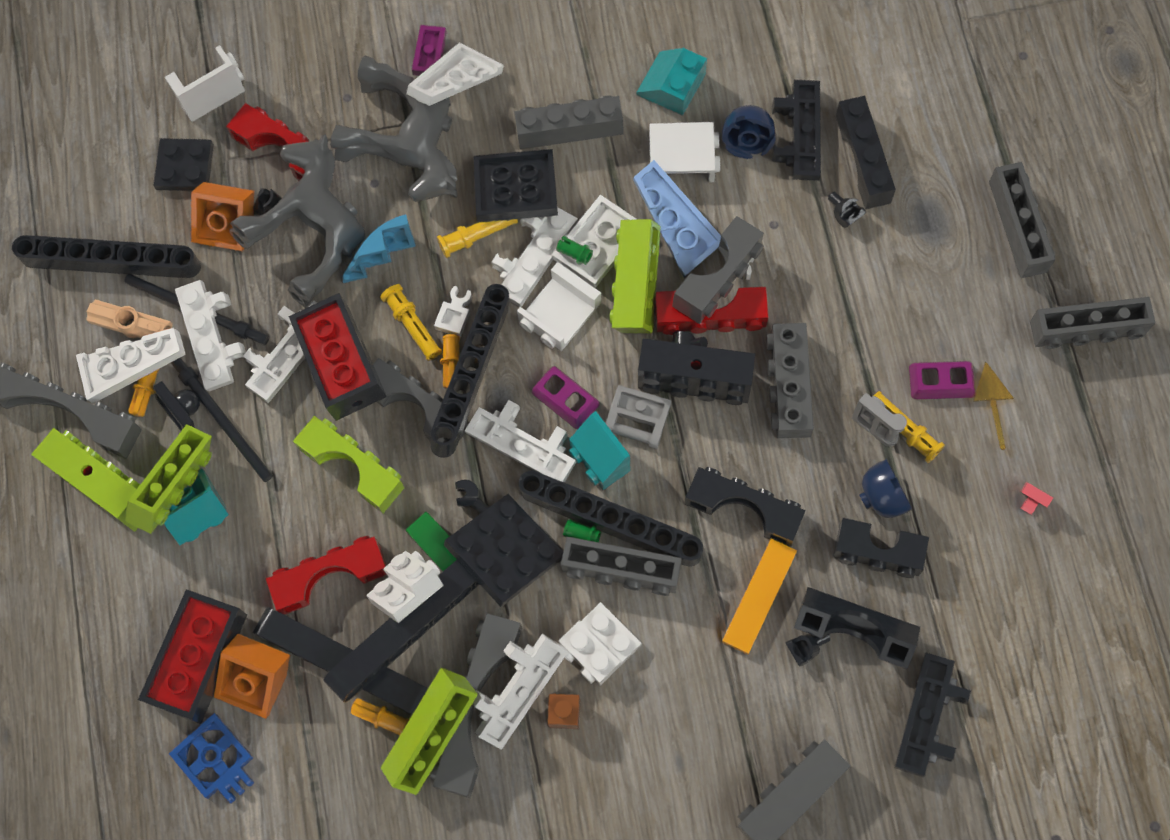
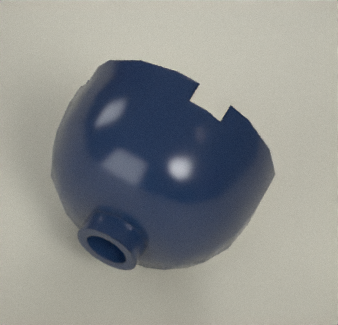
[722,105,776,159]
[859,459,912,518]

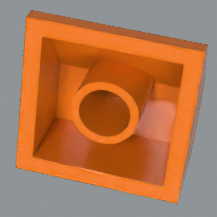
[191,182,254,251]
[214,634,290,719]

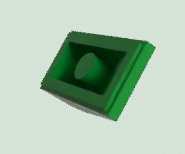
[406,511,457,572]

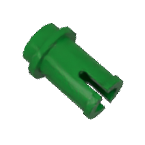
[556,236,593,265]
[563,519,601,542]

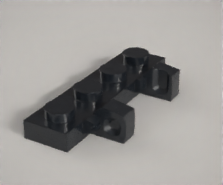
[772,80,821,181]
[894,652,971,777]

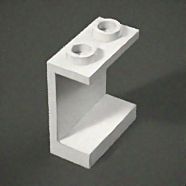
[165,45,245,122]
[649,122,720,182]
[517,262,602,351]

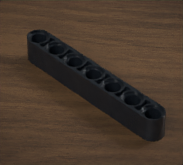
[12,235,201,278]
[431,284,509,458]
[518,470,703,567]
[323,560,480,703]
[252,607,428,715]

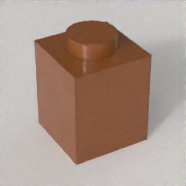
[548,694,580,729]

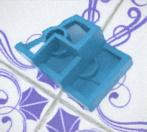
[342,214,416,283]

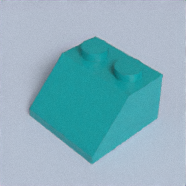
[636,48,707,116]
[569,411,631,490]
[164,468,229,546]

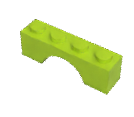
[293,416,404,514]

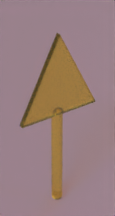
[973,362,1014,450]

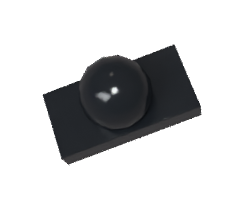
[153,381,200,431]

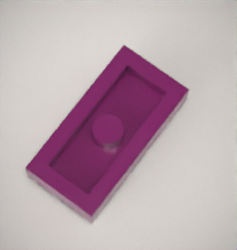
[412,25,447,76]

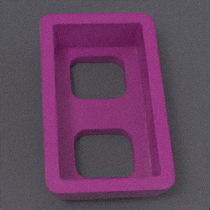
[909,361,975,399]
[531,366,600,429]

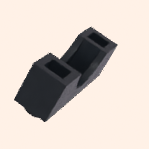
[836,96,896,210]
[685,467,806,547]
[794,587,920,669]

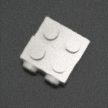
[366,551,444,623]
[559,602,642,686]

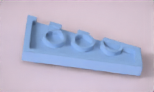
[633,160,721,277]

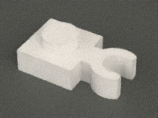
[434,286,472,337]

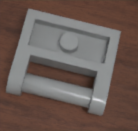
[606,385,672,449]
[852,393,907,447]

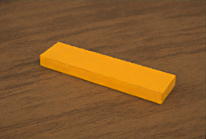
[722,538,797,655]

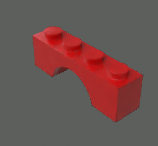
[226,103,310,181]
[655,287,768,335]
[266,536,387,615]

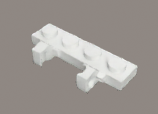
[491,207,578,307]
[175,280,246,392]
[243,301,317,403]
[465,400,576,483]
[473,634,569,750]

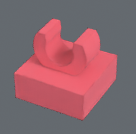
[1021,482,1053,515]

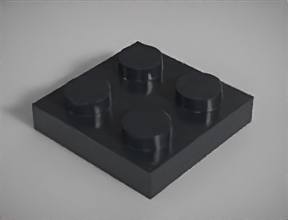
[153,138,214,191]

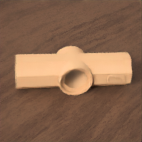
[86,299,173,339]

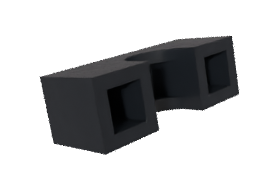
[833,518,929,578]

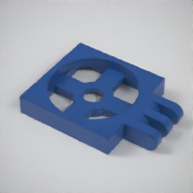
[169,713,254,804]

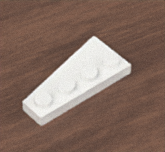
[406,42,504,106]
[76,328,186,404]

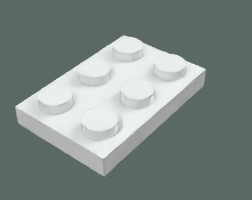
[552,195,636,288]

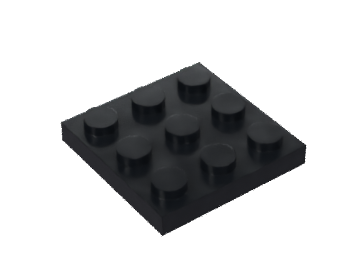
[474,149,558,223]
[443,494,563,607]

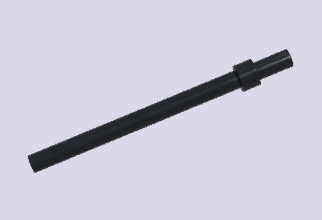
[124,274,269,345]
[171,358,273,482]

